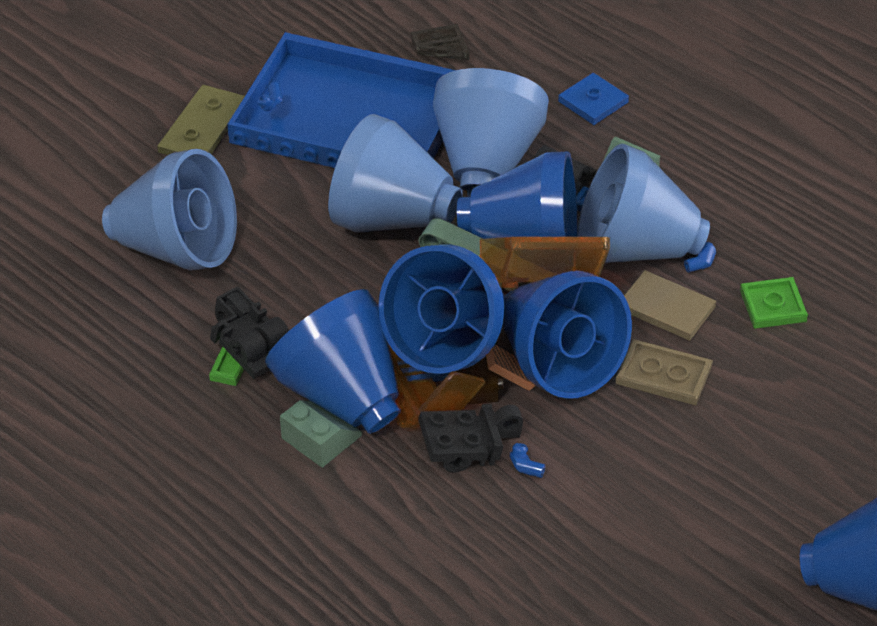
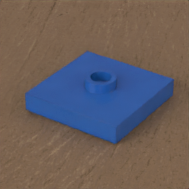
[558,73,629,125]

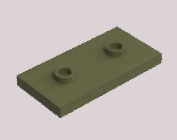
[157,85,245,155]

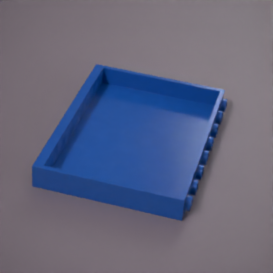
[227,32,456,168]

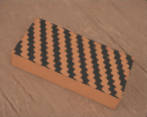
[486,345,536,391]

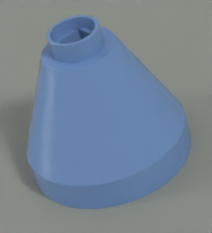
[433,68,549,197]
[328,114,463,232]
[576,144,710,263]
[102,149,237,270]

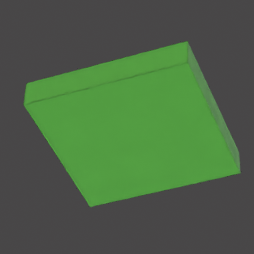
[740,277,808,329]

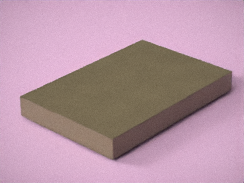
[624,270,716,341]
[616,339,713,406]

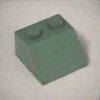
[280,400,362,468]

